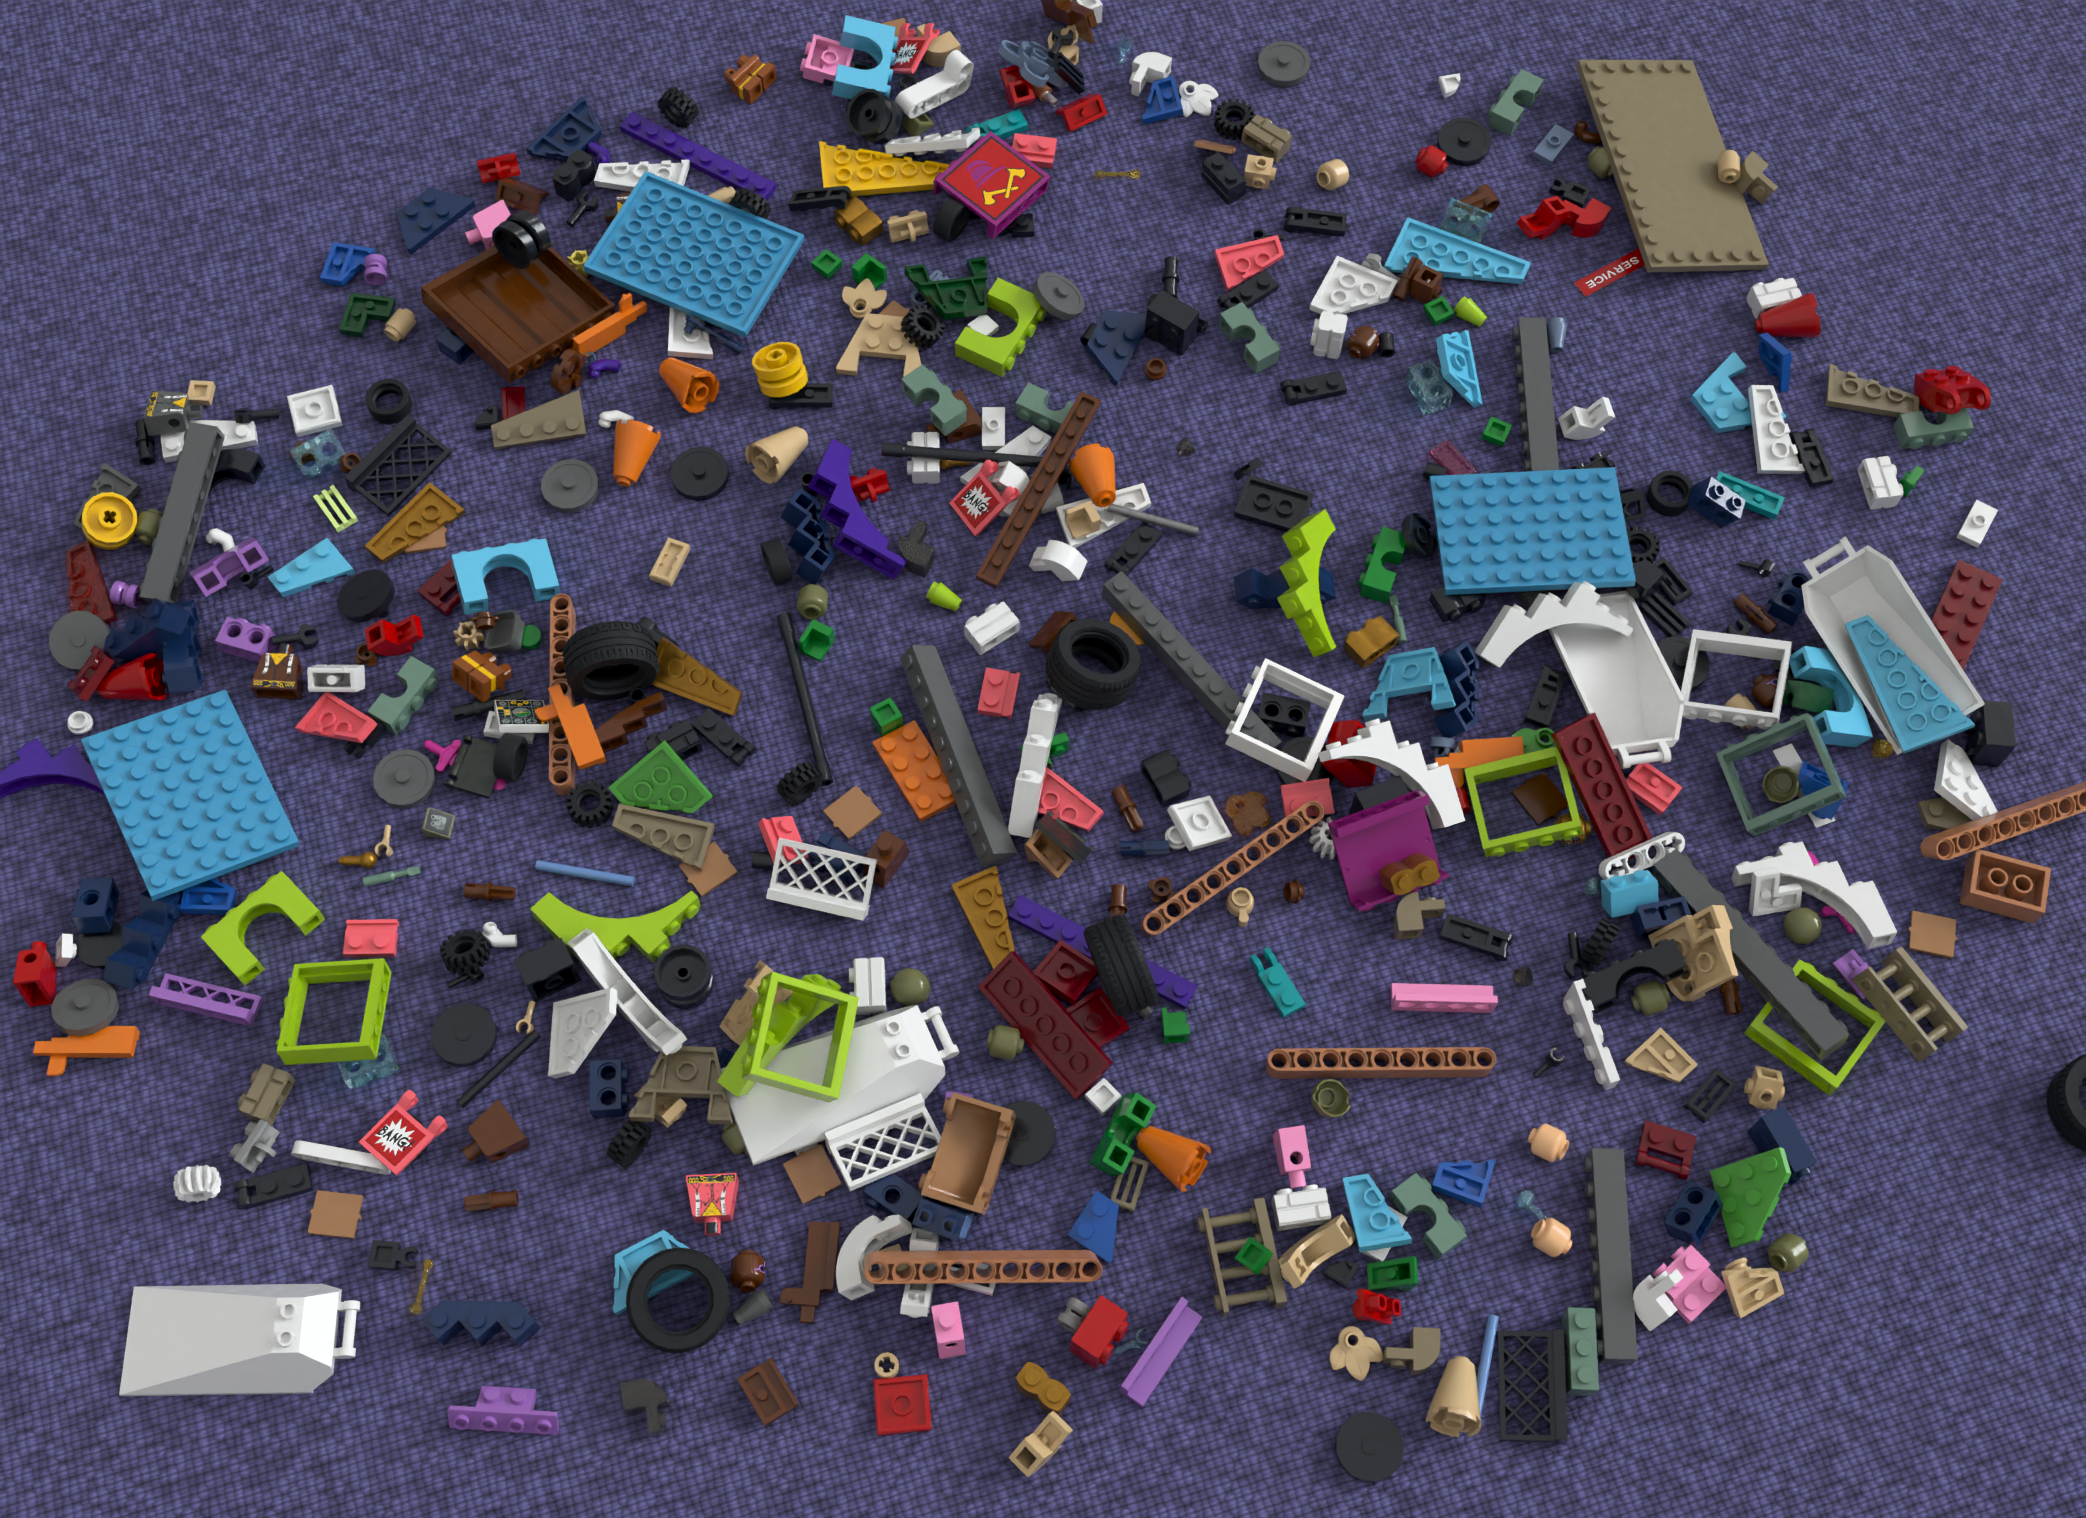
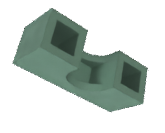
[1488,69,1544,136]
[1218,302,1280,374]
[901,364,967,436]
[1015,382,1074,434]
[1893,408,1974,449]
[367,656,439,735]
[1388,1173,1467,1260]
[1561,1307,1599,1396]

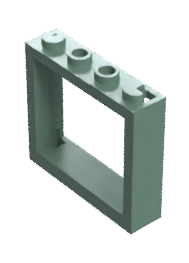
[1716,713,1847,837]

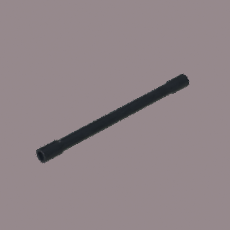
[881,442,1066,471]
[777,612,833,786]

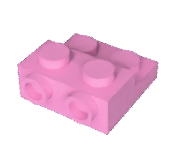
[800,34,854,84]
[1653,1245,1726,1324]

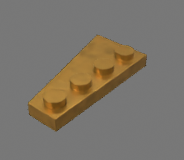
[365,482,465,564]
[651,637,743,716]
[951,865,1015,971]

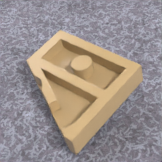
[1721,1268,1784,1318]

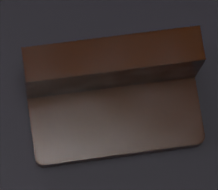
[495,178,549,215]
[1028,611,1078,656]

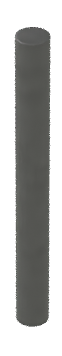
[1107,504,1199,536]

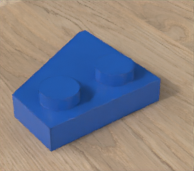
[1142,76,1184,125]
[320,242,376,286]
[1758,333,1792,392]
[179,878,237,915]
[1068,1190,1119,1264]

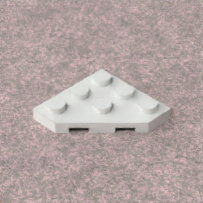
[1309,256,1398,315]
[1934,739,1998,820]
[548,988,618,1079]

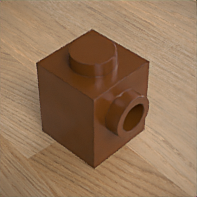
[1409,265,1443,304]

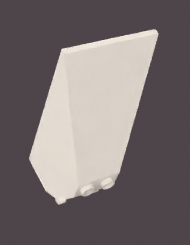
[1801,536,1985,755]
[1548,591,1685,769]
[721,1005,960,1165]
[119,1284,360,1396]

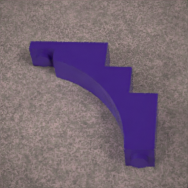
[808,438,906,580]

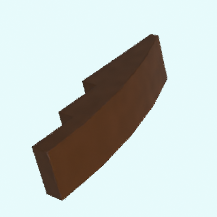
[595,691,667,753]

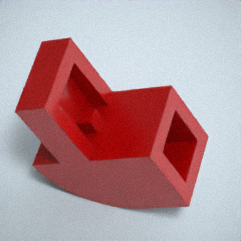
[1000,65,1035,109]
[1516,196,1571,240]
[1563,198,1611,238]
[364,614,424,656]

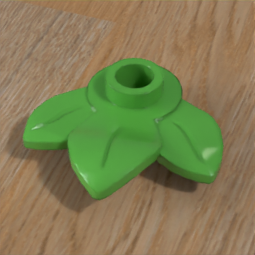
[1512,728,1555,768]

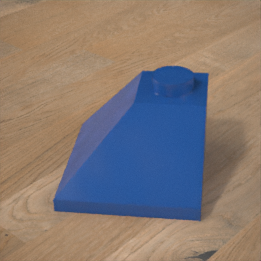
[1798,760,1848,820]

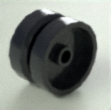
[846,89,902,145]
[492,209,551,269]
[654,944,714,1009]

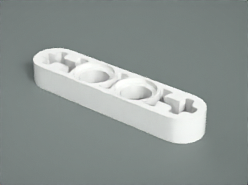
[1599,832,1685,880]
[291,1141,391,1175]

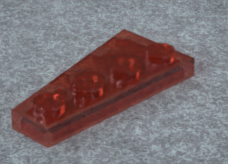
[66,540,118,625]

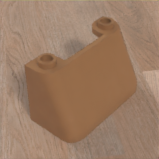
[918,1092,1016,1216]

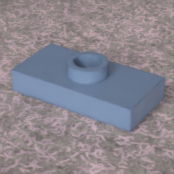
[1532,124,1574,166]

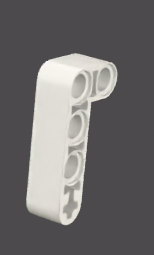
[895,50,974,118]

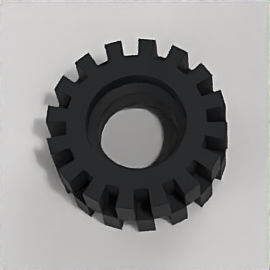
[657,87,699,129]
[1214,99,1254,140]
[729,188,771,219]
[901,304,945,349]
[1626,525,1660,564]
[776,761,823,807]
[566,780,613,828]
[1580,917,1620,966]
[440,929,490,975]
[606,1119,652,1168]

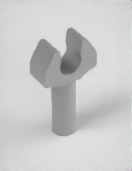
[1361,253,1400,284]

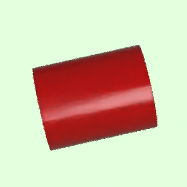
[1456,788,1471,814]

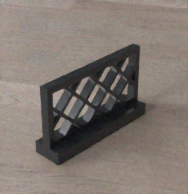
[345,414,452,516]
[1498,1329,1568,1445]

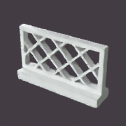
[766,838,877,921]
[824,1093,941,1191]

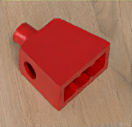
[13,941,57,1007]

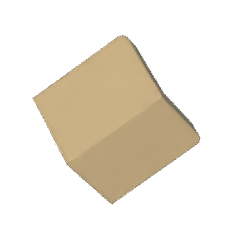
[1065,500,1101,540]

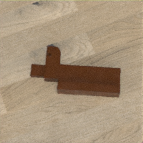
[780,1221,840,1324]

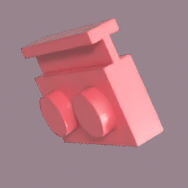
[1012,133,1057,169]
[977,668,1020,719]
[1626,763,1683,816]
[1280,778,1334,818]
[758,816,809,864]
[343,919,399,958]

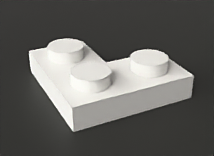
[1749,867,1802,916]

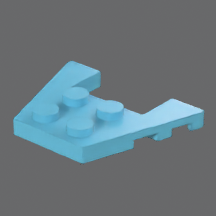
[1690,352,1787,433]
[1363,647,1456,722]

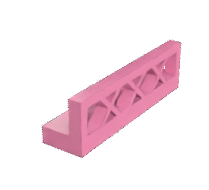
[1390,983,1498,1013]

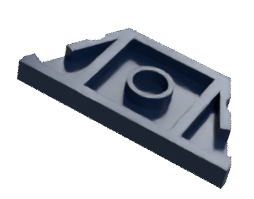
[526,96,602,161]
[397,187,476,255]
[1085,310,1146,386]

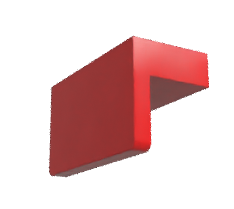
[1055,93,1107,131]

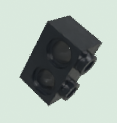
[1258,692,1311,738]

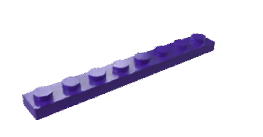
[620,112,776,200]
[1008,895,1197,1009]

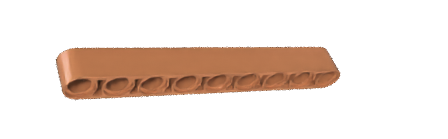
[549,594,576,796]
[1920,781,2086,860]
[1139,801,1324,938]
[1265,1047,1496,1079]
[862,1250,1102,1284]

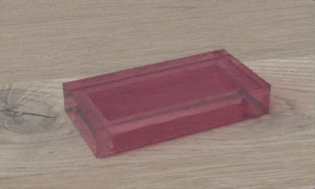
[1429,439,1477,475]

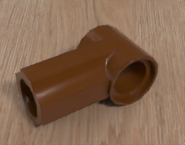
[1453,184,1500,220]

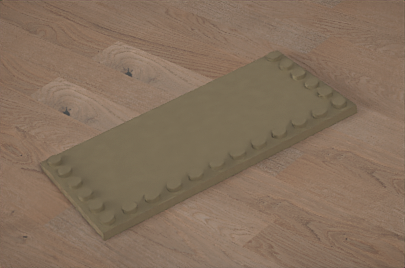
[1575,60,1769,272]

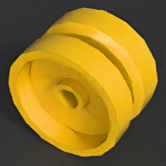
[752,342,808,397]
[82,492,137,550]

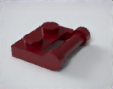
[417,559,461,617]
[67,645,114,702]
[1634,1121,1696,1180]

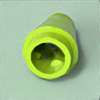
[1453,296,1487,327]
[925,581,962,612]

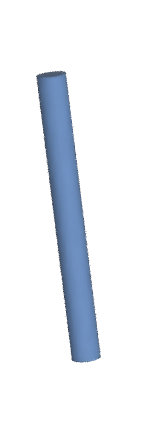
[535,860,635,887]
[1476,1314,1499,1417]

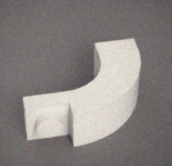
[836,1214,913,1300]
[900,1228,939,1318]

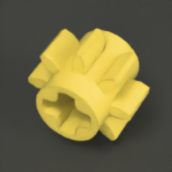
[567,250,589,277]

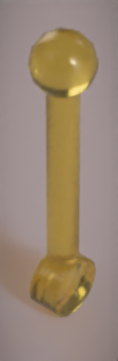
[1095,169,1140,179]
[410,1259,433,1315]

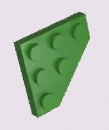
[608,740,713,813]
[1710,1147,1791,1248]

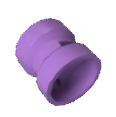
[364,254,387,285]
[110,581,143,609]

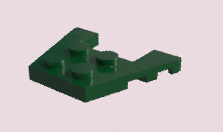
[904,257,987,320]

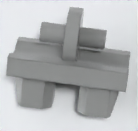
[230,1119,280,1173]

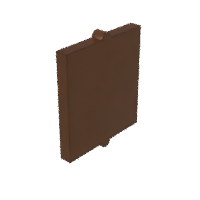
[1511,772,1568,826]

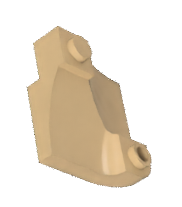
[1648,905,1739,1001]

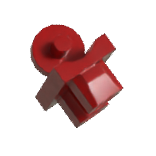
[477,152,521,183]
[850,467,890,503]
[1353,1289,1401,1325]

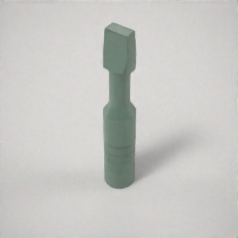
[1389,595,1407,645]
[363,866,421,887]

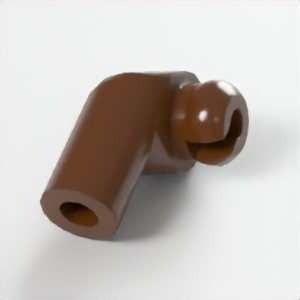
[1574,121,1603,144]

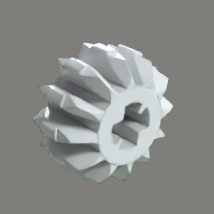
[1309,817,1336,860]
[173,1165,221,1203]

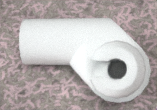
[598,410,634,428]
[206,528,235,552]
[482,922,517,948]

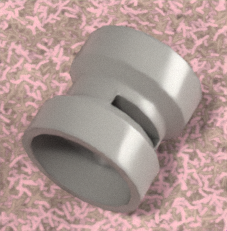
[1056,1297,1091,1334]

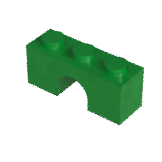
[1358,527,1406,604]
[1090,1092,1157,1176]

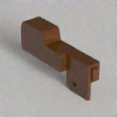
[1041,0,1097,44]

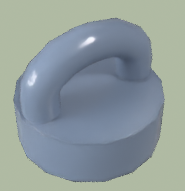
[1430,737,1455,758]

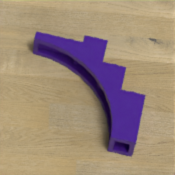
[0,738,105,799]

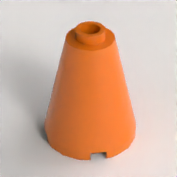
[659,357,719,413]
[613,419,661,487]
[1069,443,1116,507]
[1136,1126,1211,1192]

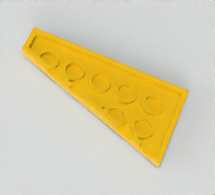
[819,141,950,196]

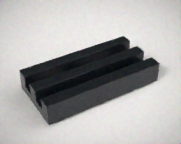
[1054,52,1085,94]
[1653,557,1694,607]
[1638,592,1690,637]
[1684,1068,1737,1123]

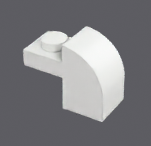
[1129,52,1172,97]
[1558,397,1615,440]
[990,461,1030,517]
[1029,540,1087,581]
[1633,1269,1684,1331]

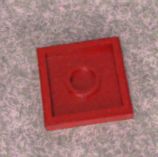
[873,1374,932,1436]

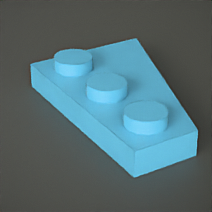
[268,538,356,597]
[1342,1174,1412,1252]

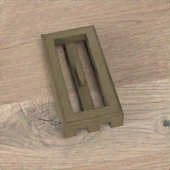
[1110,1156,1149,1213]

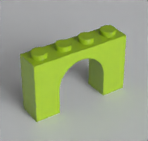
[955,278,1047,377]
[201,871,325,986]

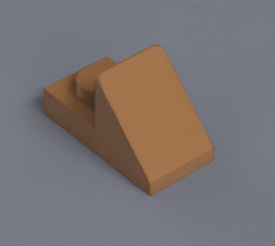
[1024,829,1073,879]

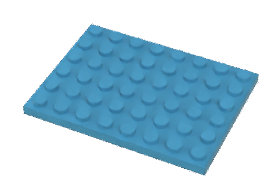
[583,171,804,338]
[1429,467,1636,595]
[81,689,299,901]

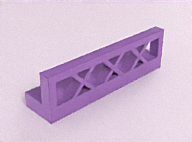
[149,973,263,1027]
[1120,1297,1202,1407]

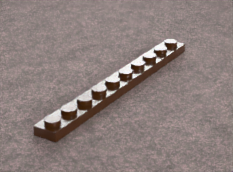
[976,391,1101,589]

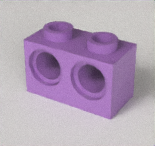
[215,617,275,663]

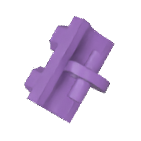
[1832,949,1869,1001]

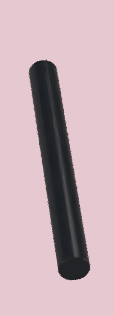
[456,1030,541,1108]

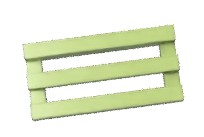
[313,485,358,533]

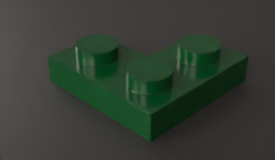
[339,293,396,337]

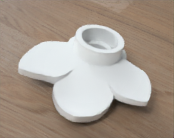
[1179,81,1218,118]

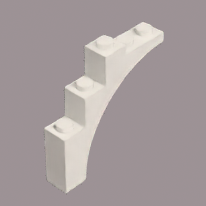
[1474,581,1634,668]
[1008,693,1063,838]
[1318,718,1465,830]
[1731,842,1897,949]
[566,928,687,1056]

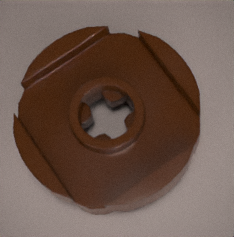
[551,349,586,395]

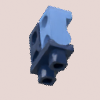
[912,1197,974,1241]

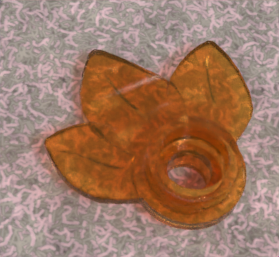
[1226,791,1271,837]

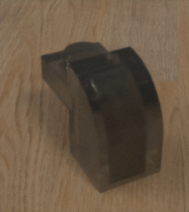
[898,520,935,578]
[620,1379,671,1438]

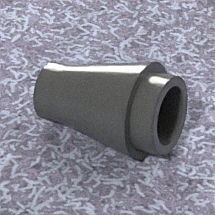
[732,1288,774,1326]

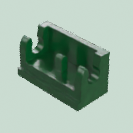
[1782,680,1834,714]

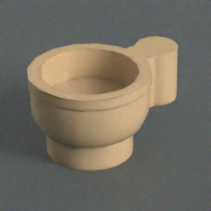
[1226,887,1254,927]

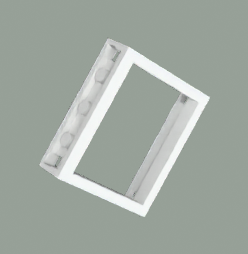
[1681,629,1792,730]
[1225,658,1344,782]

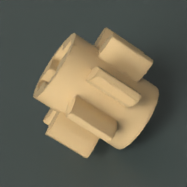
[453,621,485,651]

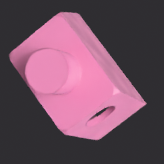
[465,200,511,250]
[1272,1125,1311,1189]
[931,1301,966,1359]

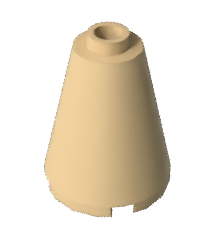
[745,426,808,484]
[1426,1356,1481,1437]

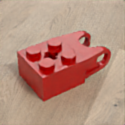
[1914,366,1991,415]

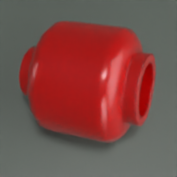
[1414,145,1448,178]

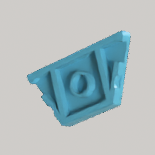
[1436,330,1482,408]
[613,1230,696,1315]

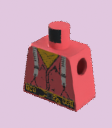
[686,1173,739,1237]

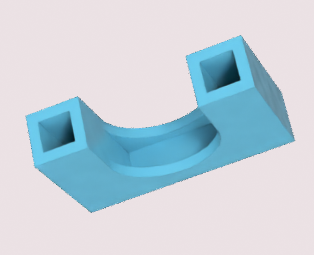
[832,15,898,99]
[451,538,559,615]
[1789,646,1873,747]

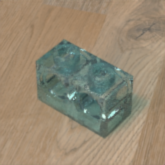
[1439,198,1493,244]
[1405,359,1453,415]
[288,429,346,477]
[338,1034,399,1088]

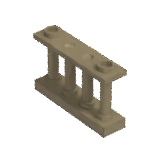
[1852,946,1969,1062]
[1197,1198,1287,1318]

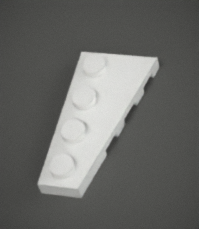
[885,128,980,156]
[594,160,690,192]
[668,307,713,360]
[1748,385,1805,474]
[161,420,258,463]
[960,426,1051,496]
[1056,483,1151,548]
[1563,979,1620,1091]

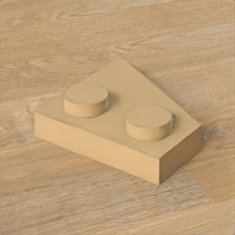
[1625,1027,1698,1083]

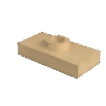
[649,537,691,587]

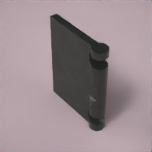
[444,735,498,799]
[1035,810,1095,864]

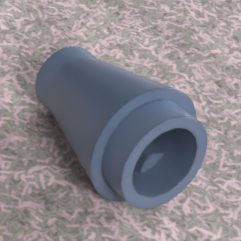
[1546,317,1567,353]

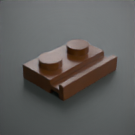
[737,1358,799,1427]

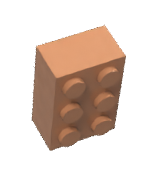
[1959,849,2051,924]

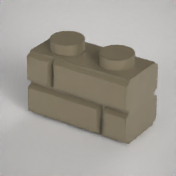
[1241,114,1293,164]
[238,1063,296,1126]

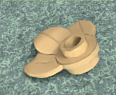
[842,278,887,319]
[1329,1326,1383,1381]

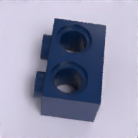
[1687,477,1746,528]
[1767,567,1813,626]
[1630,896,1691,940]
[589,1059,629,1118]
[1664,1181,1723,1248]

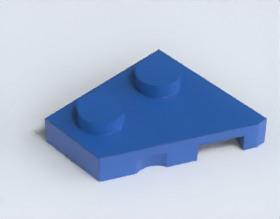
[1431,1159,1495,1208]

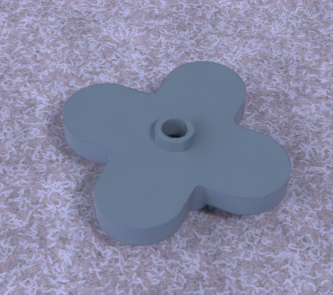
[997,40,1067,88]

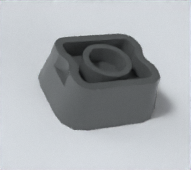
[484,610,525,654]

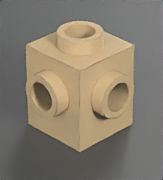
[1244,154,1276,189]
[1744,1065,1785,1110]

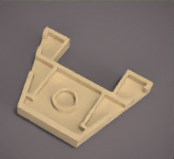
[836,313,921,377]
[719,960,793,1046]

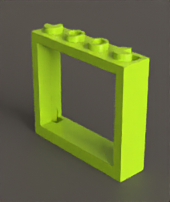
[1464,747,1583,857]
[276,958,392,1065]
[1744,959,1886,1096]
[741,972,859,1103]

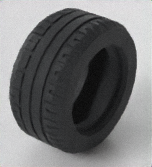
[1045,619,1142,710]
[562,621,659,700]
[1083,914,1159,1017]
[2046,1054,2086,1152]
[626,1248,730,1353]

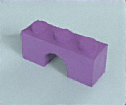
[189,536,269,597]

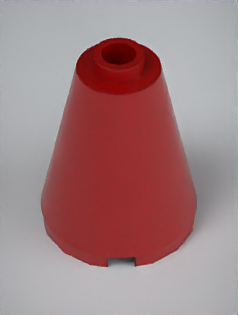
[1755,293,1820,338]
[96,653,168,701]

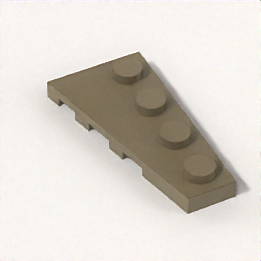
[1825,364,1919,418]
[491,390,587,450]
[612,804,715,872]

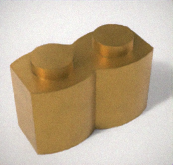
[834,196,883,246]
[1344,616,1400,669]
[1379,853,1440,895]
[1016,1362,1071,1416]

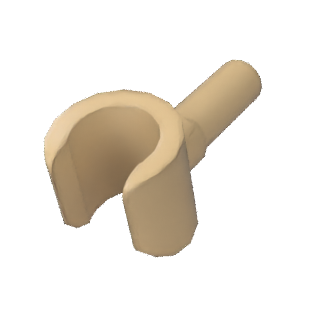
[375,825,393,857]
[516,1001,536,1034]

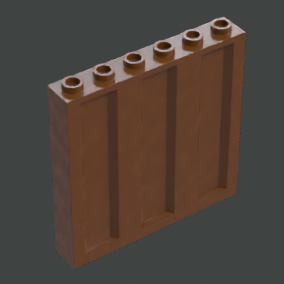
[421,245,615,384]

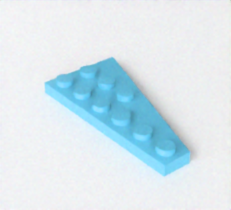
[1384,217,1531,284]
[1845,615,1975,754]

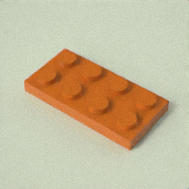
[872,720,956,822]

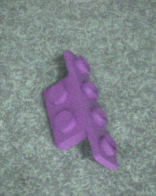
[447,1386,559,1435]

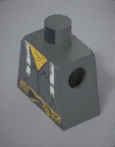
[143,390,203,436]

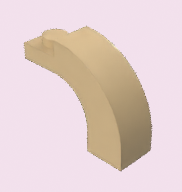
[1278,1214,1356,1289]

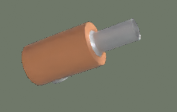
[1031,84,1059,107]

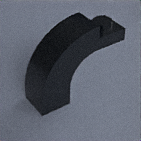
[209,449,266,493]

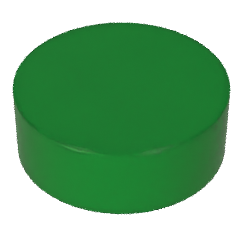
[521,625,542,650]

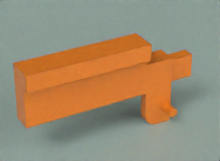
[572,293,647,357]
[535,684,607,770]
[1434,736,1524,789]
[33,1026,140,1077]

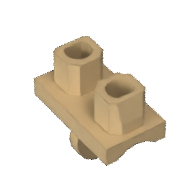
[887,210,929,243]

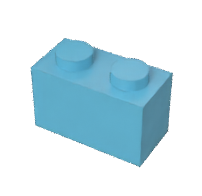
[1601,870,1659,918]

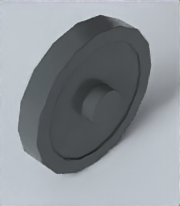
[1257,41,1310,87]
[1033,272,1085,320]
[541,459,600,513]
[49,611,110,671]
[373,749,436,809]
[51,979,119,1036]

